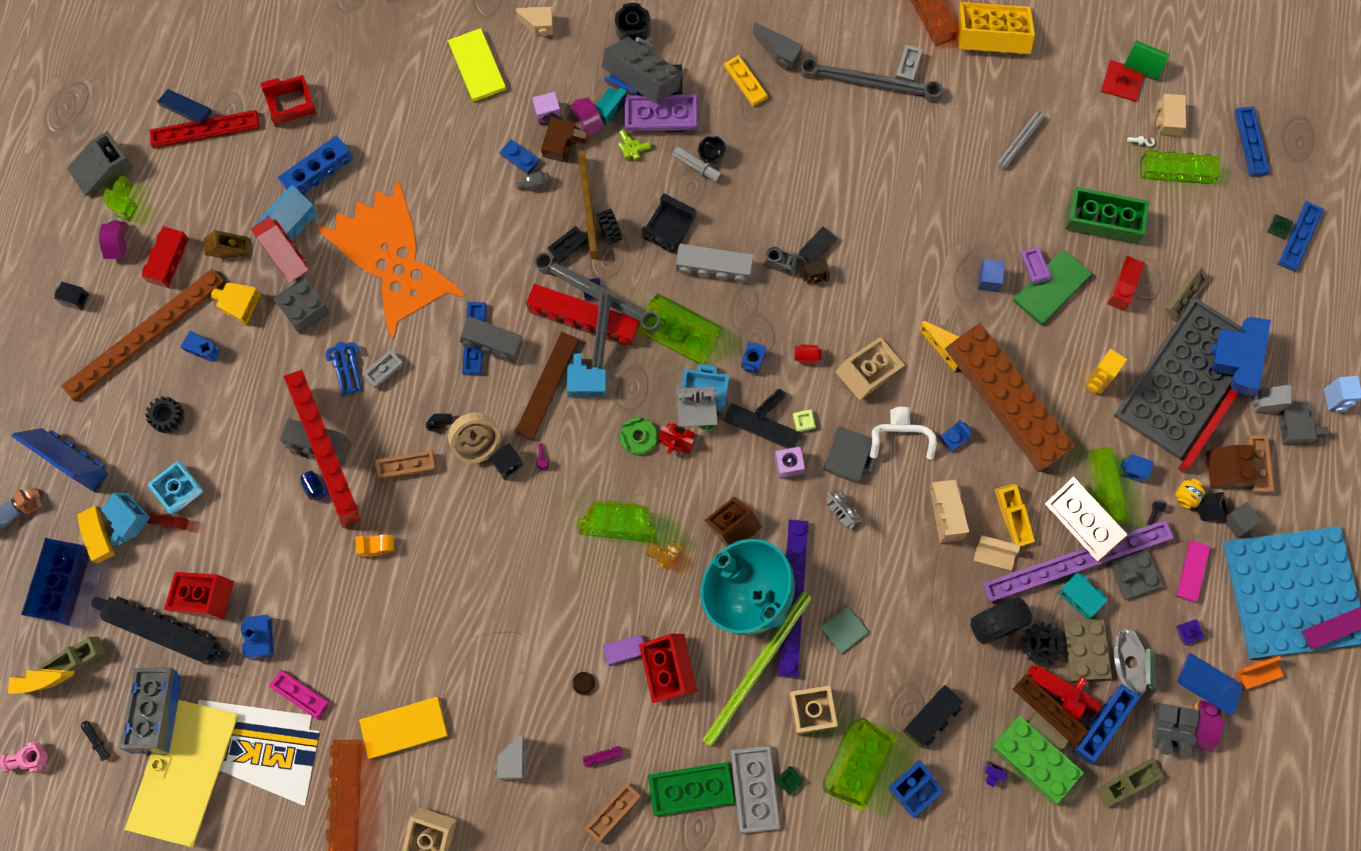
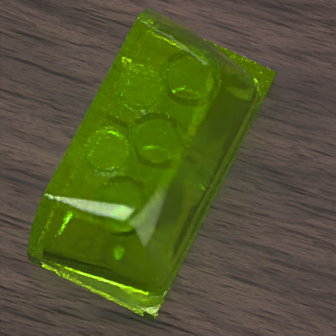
[577,500,658,543]
[823,718,898,812]

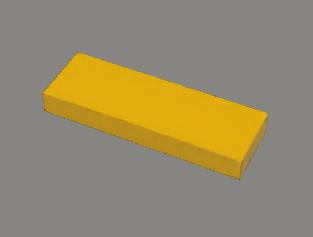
[724,55,768,107]

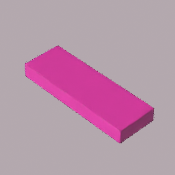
[1176,540,1210,603]
[269,670,330,720]

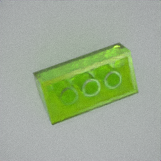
[638,293,724,364]

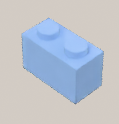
[1324,376,1361,413]

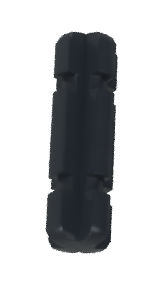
[755,389,786,418]

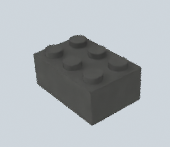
[280,418,351,465]

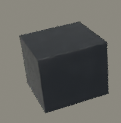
[489,443,524,480]

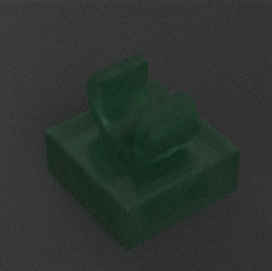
[1267,214,1293,240]

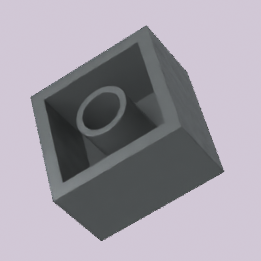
[273,277,330,334]

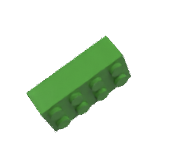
[990,716,1084,805]

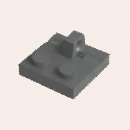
[1109,550,1163,600]

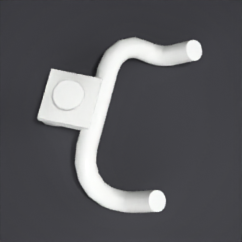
[870,407,937,459]

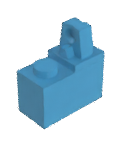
[567,354,607,397]
[101,492,150,546]

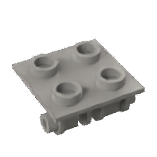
[676,387,717,427]
[825,491,862,530]

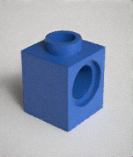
[741,341,766,373]
[1120,454,1154,484]

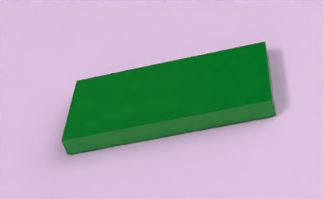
[1013,249,1092,325]
[648,762,735,816]

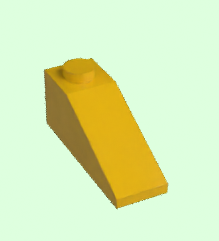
[919,321,959,372]

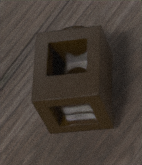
[800,257,831,283]

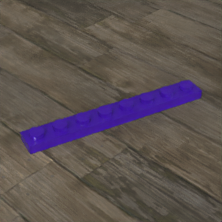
[778,520,808,678]

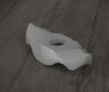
[1114,628,1147,697]

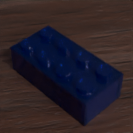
[21,538,90,626]

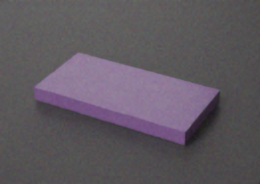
[625,94,697,131]

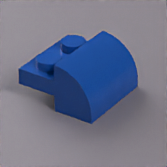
[888,760,943,818]

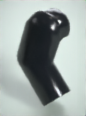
[426,413,452,431]

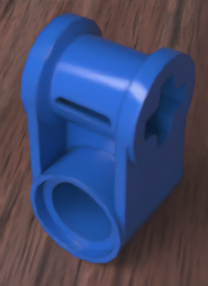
[180,331,220,361]

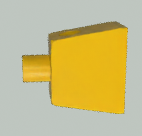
[211,283,261,325]

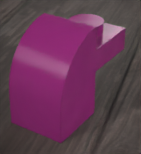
[569,97,604,135]
[99,220,129,259]
[1194,700,1224,752]

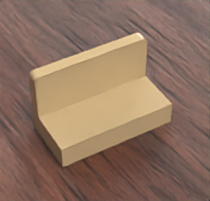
[973,535,1020,571]

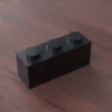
[902,685,963,748]

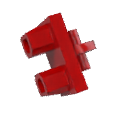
[658,422,695,454]

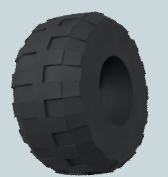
[970,597,1032,645]

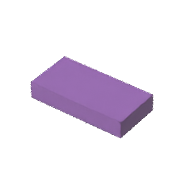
[1021,247,1051,285]
[603,634,643,665]

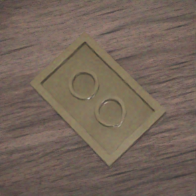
[1062,618,1112,682]

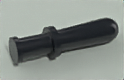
[81,721,111,761]

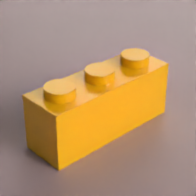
[1084,349,1127,395]

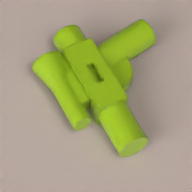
[618,130,651,161]

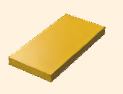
[359,697,448,760]

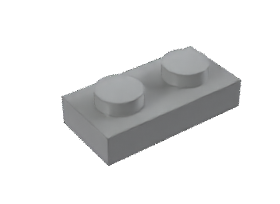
[896,45,923,82]
[362,349,404,389]

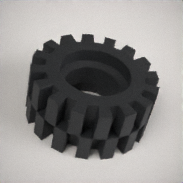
[597,208,623,245]
[145,396,184,433]

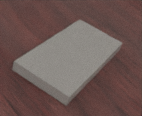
[730,746,781,834]

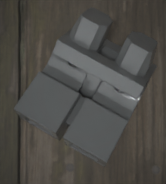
[1152,703,1200,759]

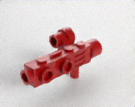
[1027,665,1102,719]

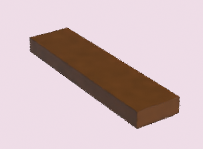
[1012,674,1089,746]

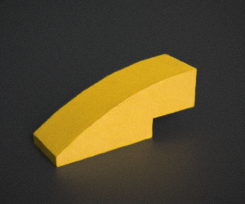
[994,484,1035,546]
[77,506,115,564]
[8,669,74,694]

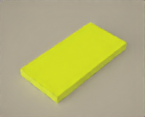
[448,28,506,102]

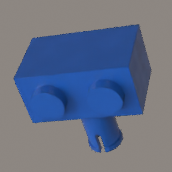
[241,615,275,660]

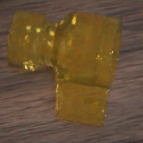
[646,541,683,570]

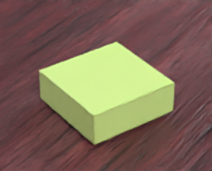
[793,409,816,432]

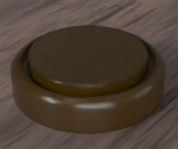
[572,672,596,695]

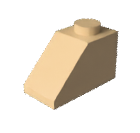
[516,7,553,36]

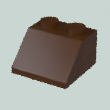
[1207,445,1257,488]
[704,497,762,547]

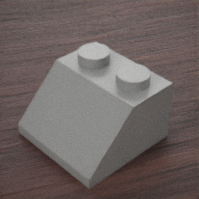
[493,735,527,780]

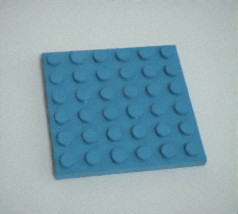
[1222,526,1361,659]

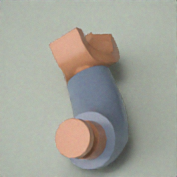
[0,487,42,530]

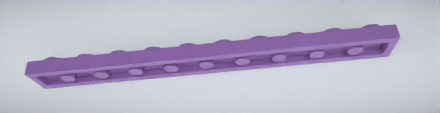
[982,520,1174,603]

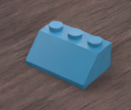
[254,185,317,240]

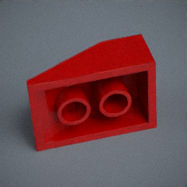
[164,572,234,619]

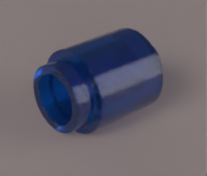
[300,471,326,501]

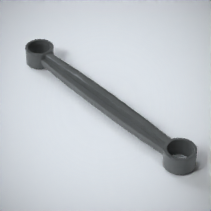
[800,58,943,102]
[534,252,662,333]

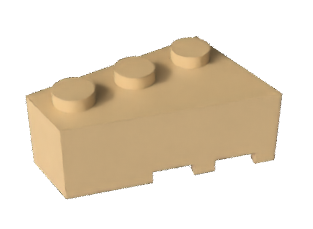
[930,479,969,543]

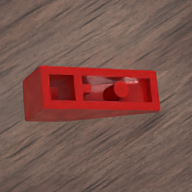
[1107,255,1145,311]

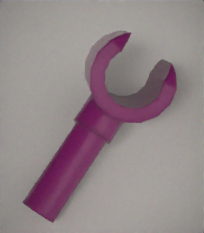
[537,443,549,470]

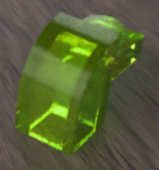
[103,176,138,222]

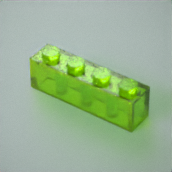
[1140,150,1220,184]
[1087,447,1130,527]

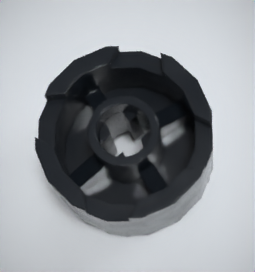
[614,2,651,44]

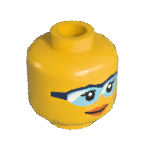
[1175,479,1205,509]

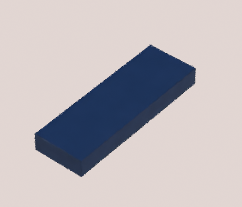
[157,89,212,125]

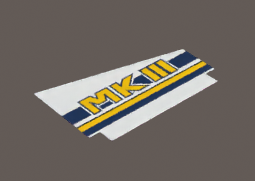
[198,700,319,806]

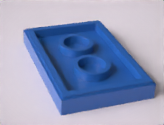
[1177,653,1243,716]

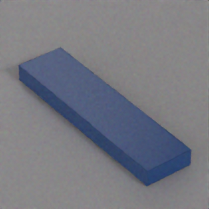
[1234,106,1270,177]
[1277,201,1324,272]
[462,302,487,375]

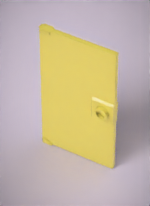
[124,700,239,848]

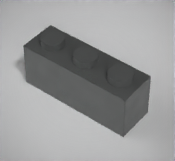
[460,316,522,362]

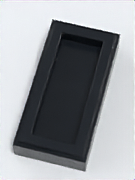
[799,227,837,262]

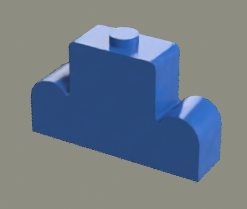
[1211,317,1271,397]

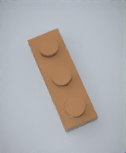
[1246,435,1274,493]
[375,450,436,480]
[584,782,641,843]

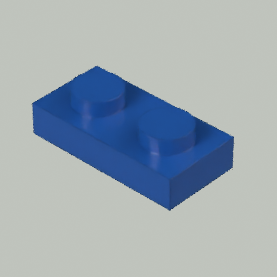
[500,139,539,175]

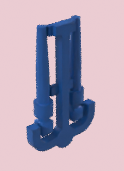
[325,342,362,396]

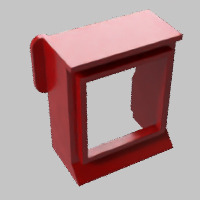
[261,75,316,127]

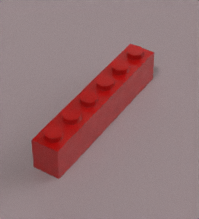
[526,284,640,345]

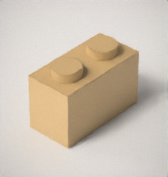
[1156,94,1186,136]

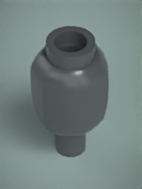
[516,171,551,191]

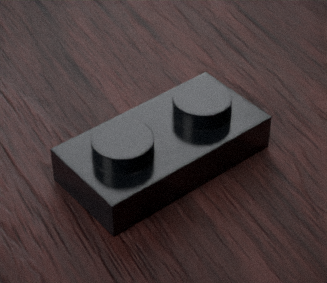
[547,226,588,264]

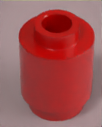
[794,344,822,364]

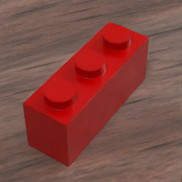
[142,226,189,288]

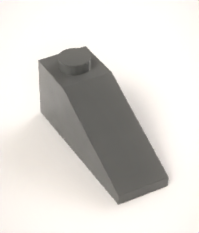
[753,22,803,71]

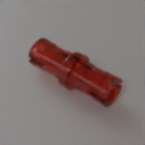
[147,512,188,530]

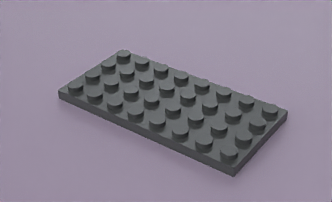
[1113,297,1241,459]

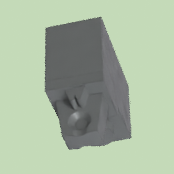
[1278,402,1329,445]

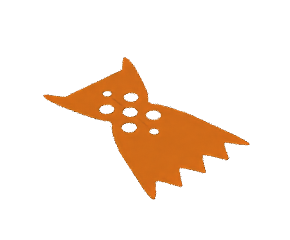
[318,181,464,338]

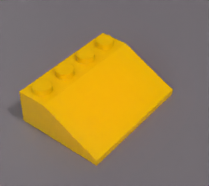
[958,2,1035,55]

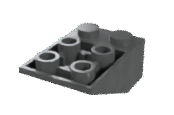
[67,131,133,196]

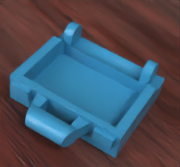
[681,364,729,412]

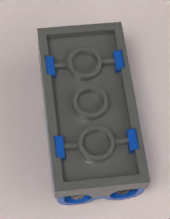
[119,668,180,754]

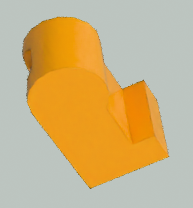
[355,535,394,558]

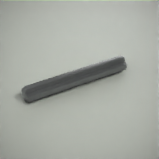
[592,293,611,368]

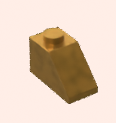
[204,230,250,258]

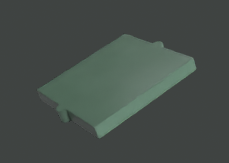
[821,607,868,653]
[1146,649,1156,689]

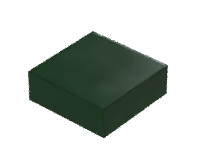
[775,766,804,795]

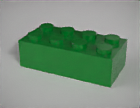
[1065,187,1150,244]

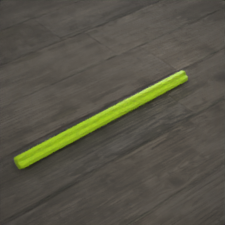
[703,592,811,746]

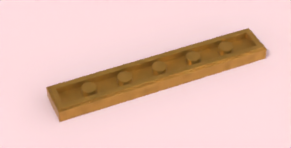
[577,150,599,259]

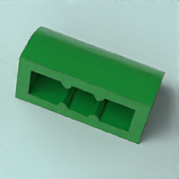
[1123,40,1170,80]

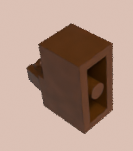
[541,117,588,162]

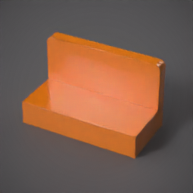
[1236,656,1283,690]

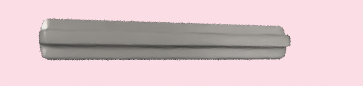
[997,111,1044,169]

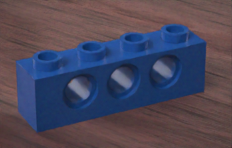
[277,135,353,195]
[1072,684,1140,764]

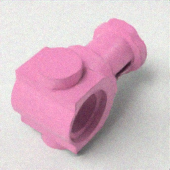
[0,741,48,773]

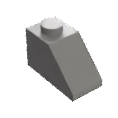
[1252,385,1291,415]

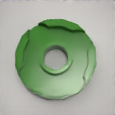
[619,417,658,456]

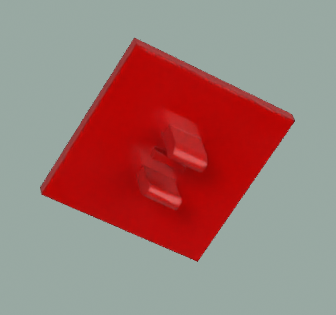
[1101,60,1144,102]

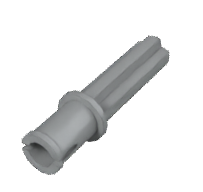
[672,147,723,183]

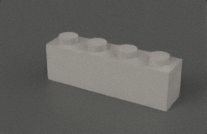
[676,244,753,283]

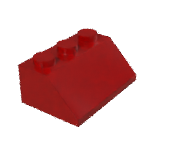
[639,633,698,703]

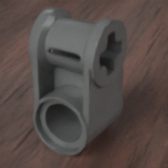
[764,246,802,276]

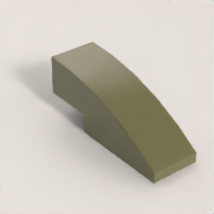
[39,636,106,672]
[1096,758,1164,807]

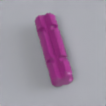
[583,746,623,767]

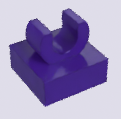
[1176,619,1204,645]
[984,760,1007,787]

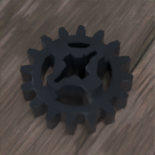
[1020,622,1066,667]

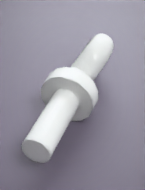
[1127,136,1155,147]

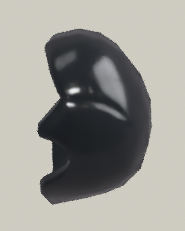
[698,135,726,164]

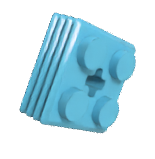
[147,461,204,515]

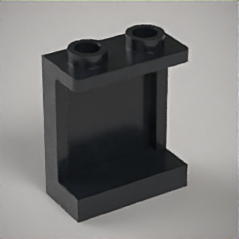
[642,193,696,252]

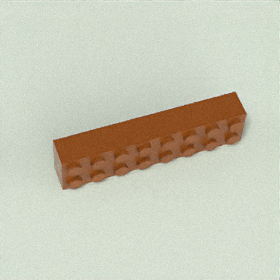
[945,322,1074,471]

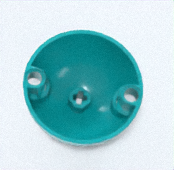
[700,539,795,635]

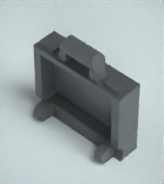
[823,426,877,483]

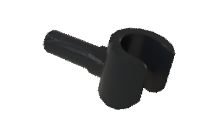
[1147,500,1166,525]

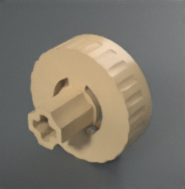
[448,412,501,463]

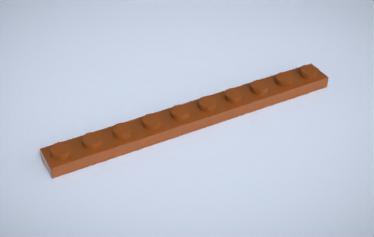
[61,268,226,401]

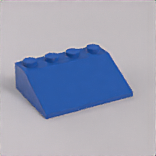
[11,428,109,492]

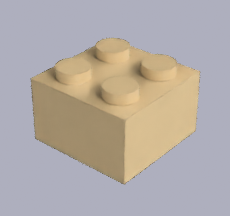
[789,686,838,735]

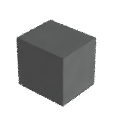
[1222,502,1262,538]

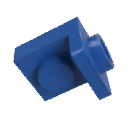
[939,420,972,453]

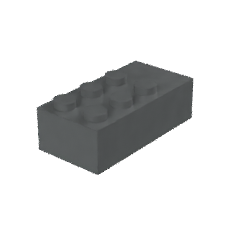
[602,37,683,103]

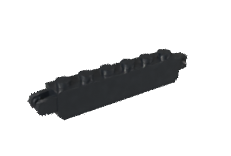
[91,596,231,665]

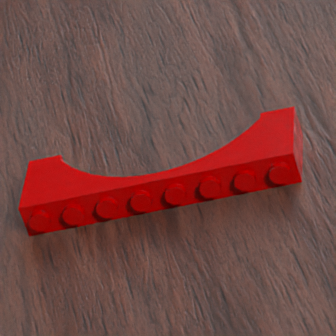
[284,370,360,528]

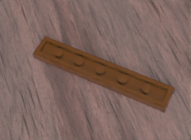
[515,332,579,440]

